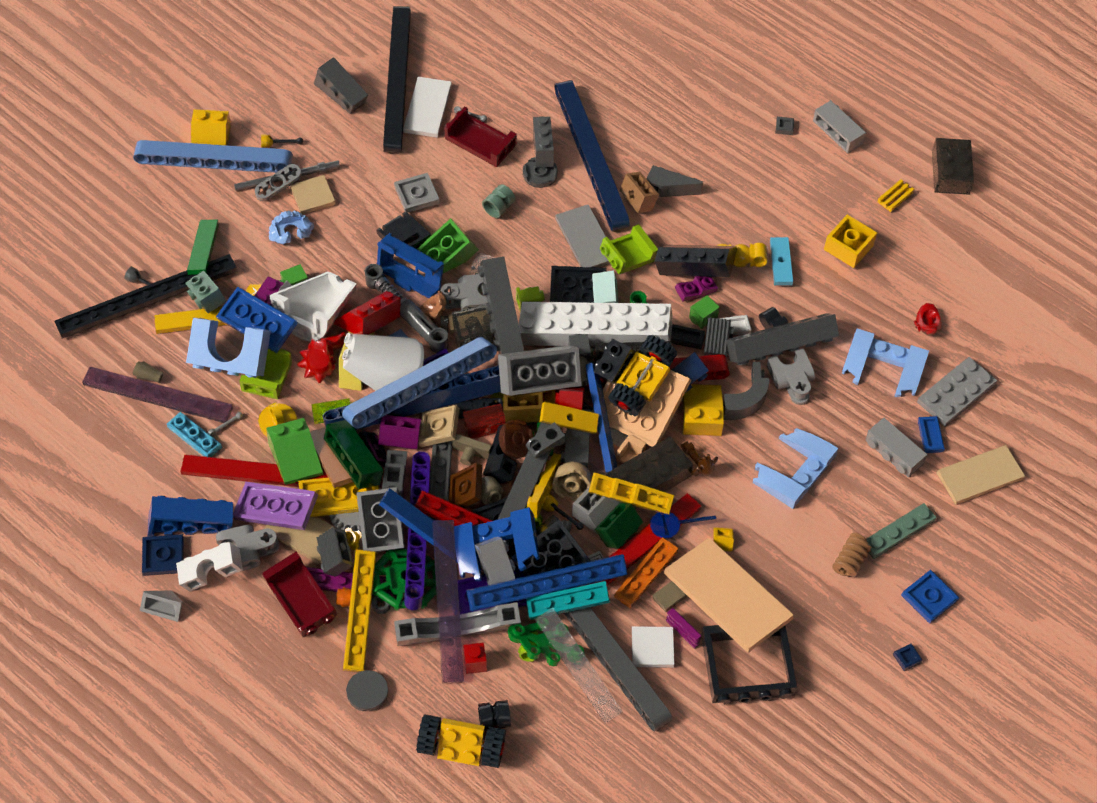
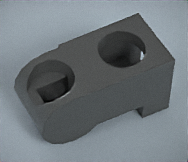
[526,422,565,459]

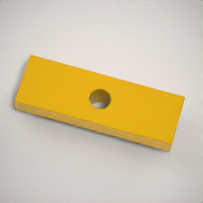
[540,402,599,434]

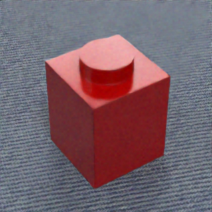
[463,642,487,674]

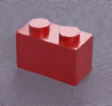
[555,386,585,410]

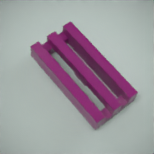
[666,608,701,649]

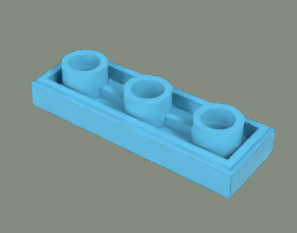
[770,237,793,285]
[167,412,222,457]

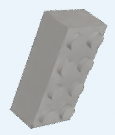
[498,345,582,396]

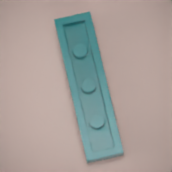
[526,581,611,620]

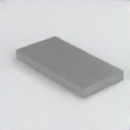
[555,205,610,268]

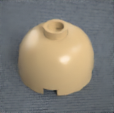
[552,461,592,501]

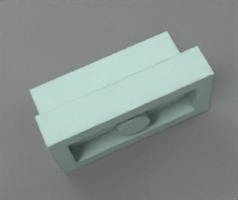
[592,270,619,303]

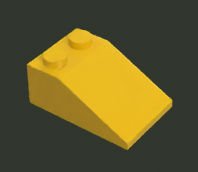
[683,384,724,436]

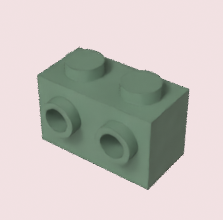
[185,271,226,313]

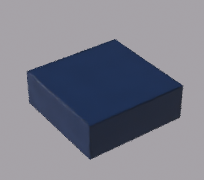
[893,643,922,671]

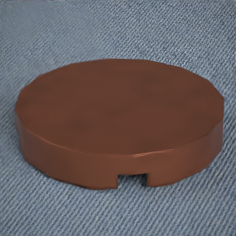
[499,419,533,459]

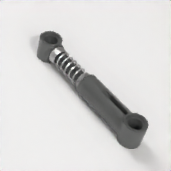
[364,264,448,353]

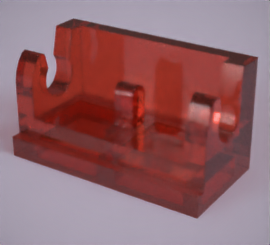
[463,404,506,439]

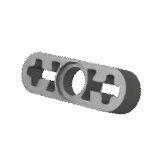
[255,164,301,201]

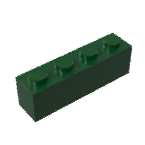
[324,420,383,489]

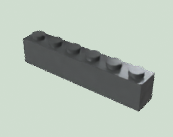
[478,256,524,366]
[726,313,839,365]

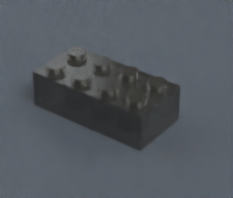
[606,436,693,509]

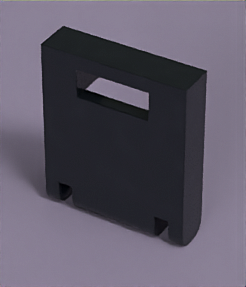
[376,211,431,249]

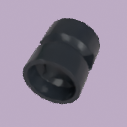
[478,700,511,731]

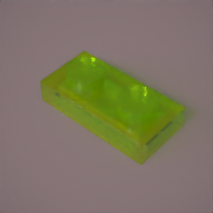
[311,398,350,424]

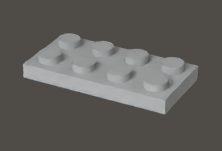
[917,357,997,426]

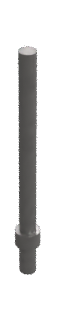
[234,160,340,191]

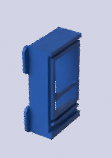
[377,233,444,298]

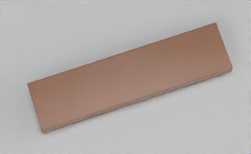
[310,427,353,488]

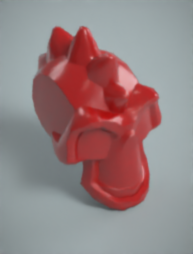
[297,332,346,383]

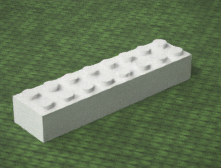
[519,302,673,348]

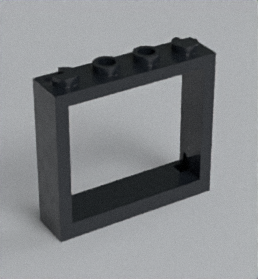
[701,625,797,705]

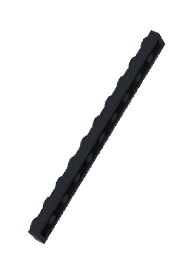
[54,254,237,339]

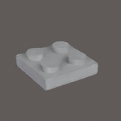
[394,173,440,213]

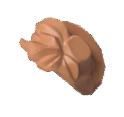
[419,290,446,320]

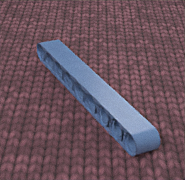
[133,140,293,173]
[342,337,497,428]

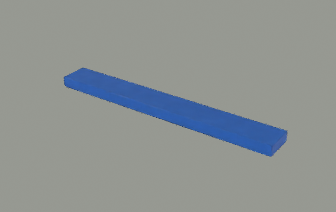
[466,554,628,611]

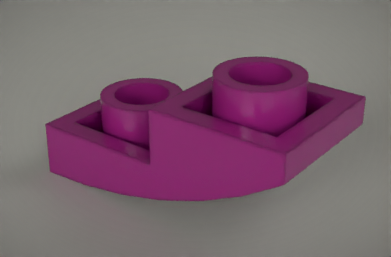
[675,276,718,302]

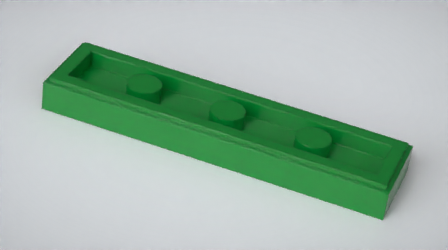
[187,219,219,275]

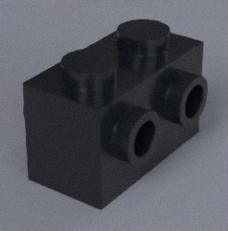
[594,338,636,385]

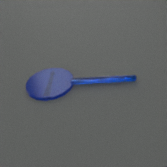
[650,512,717,538]

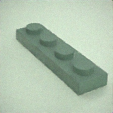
[866,503,937,559]

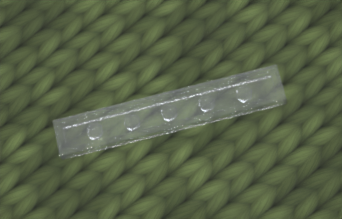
[535,608,623,724]

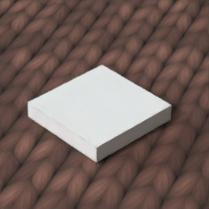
[632,626,674,668]

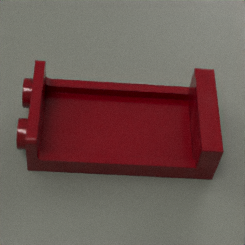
[444,106,517,167]
[262,551,337,637]

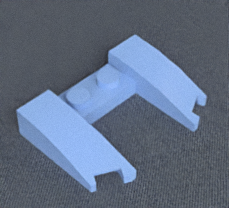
[842,328,929,397]
[753,428,838,509]

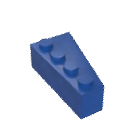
[147,495,233,537]

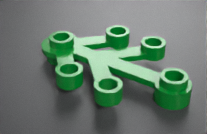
[508,617,585,667]

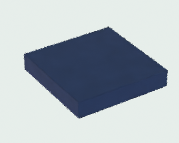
[142,534,184,576]

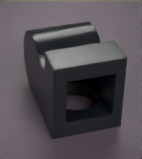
[759,307,788,329]

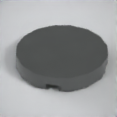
[523,157,558,188]
[346,670,388,711]

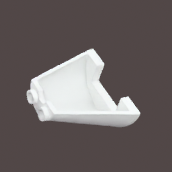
[270,272,357,341]
[342,333,424,391]

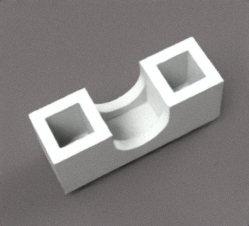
[176,542,243,591]

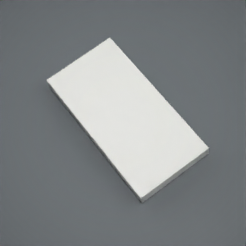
[403,77,452,138]

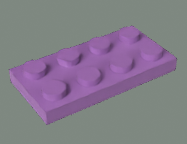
[233,482,318,530]

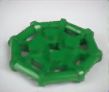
[372,548,444,611]

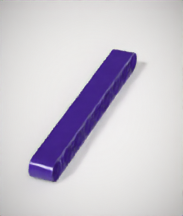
[404,451,430,610]

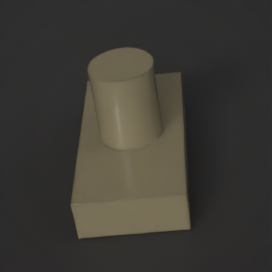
[452,434,491,466]

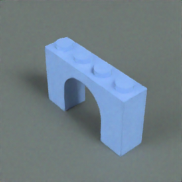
[186,318,271,378]

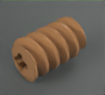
[832,533,871,577]

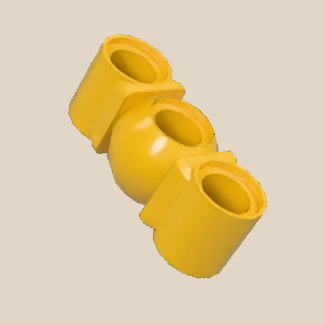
[717,243,767,267]

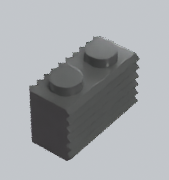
[704,317,734,357]
[316,527,354,577]

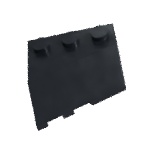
[507,515,591,577]

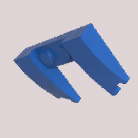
[453,507,539,581]

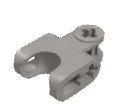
[441,274,488,313]
[767,349,815,405]
[216,525,279,571]

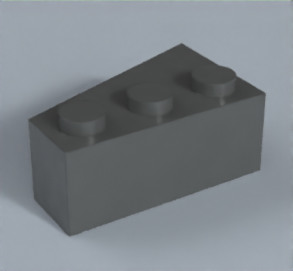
[314,57,368,114]

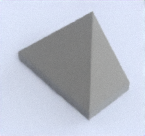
[140,590,183,622]

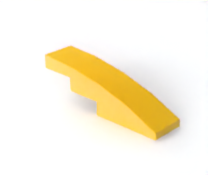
[588,473,674,514]

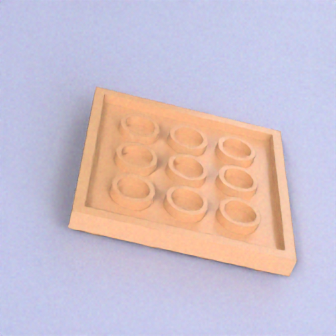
[592,370,692,449]

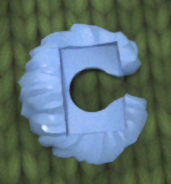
[269,210,314,244]

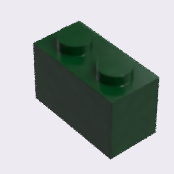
[594,503,643,549]

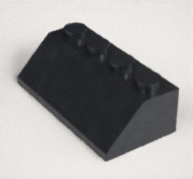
[655,244,737,277]

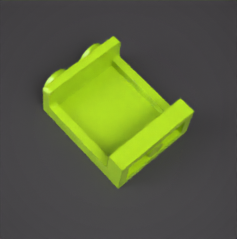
[600,224,658,275]
[239,349,292,400]

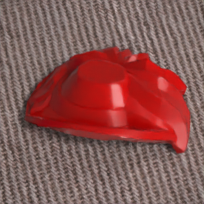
[914,303,942,335]

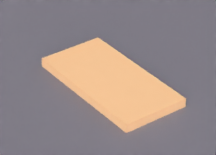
[664,538,794,653]

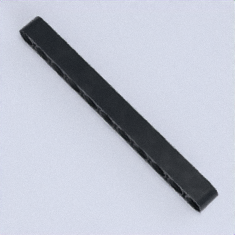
[383,6,411,153]

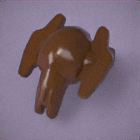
[681,441,718,476]

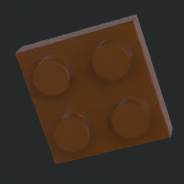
[449,462,482,508]

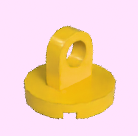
[258,402,297,437]

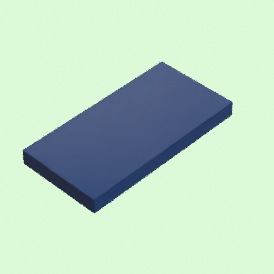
[216,287,298,354]

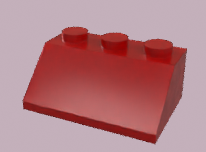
[334,291,401,335]

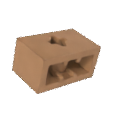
[620,172,659,213]

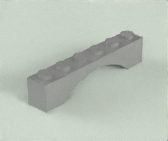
[394,603,521,646]

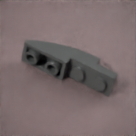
[382,450,408,498]

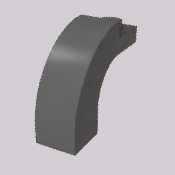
[723,362,769,420]

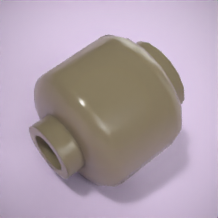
[480,476,504,505]

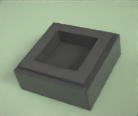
[775,116,794,135]

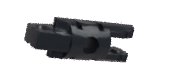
[454,398,503,419]

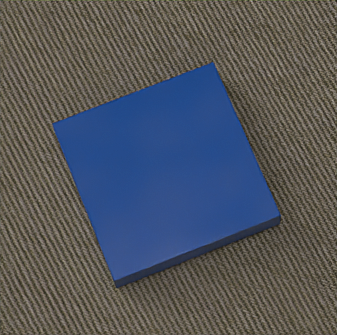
[901,569,959,624]

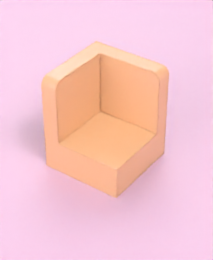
[616,434,646,469]

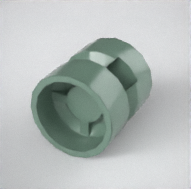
[482,184,516,218]

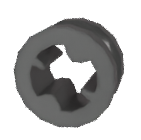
[372,596,391,614]

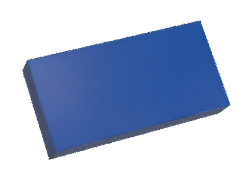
[917,416,945,453]

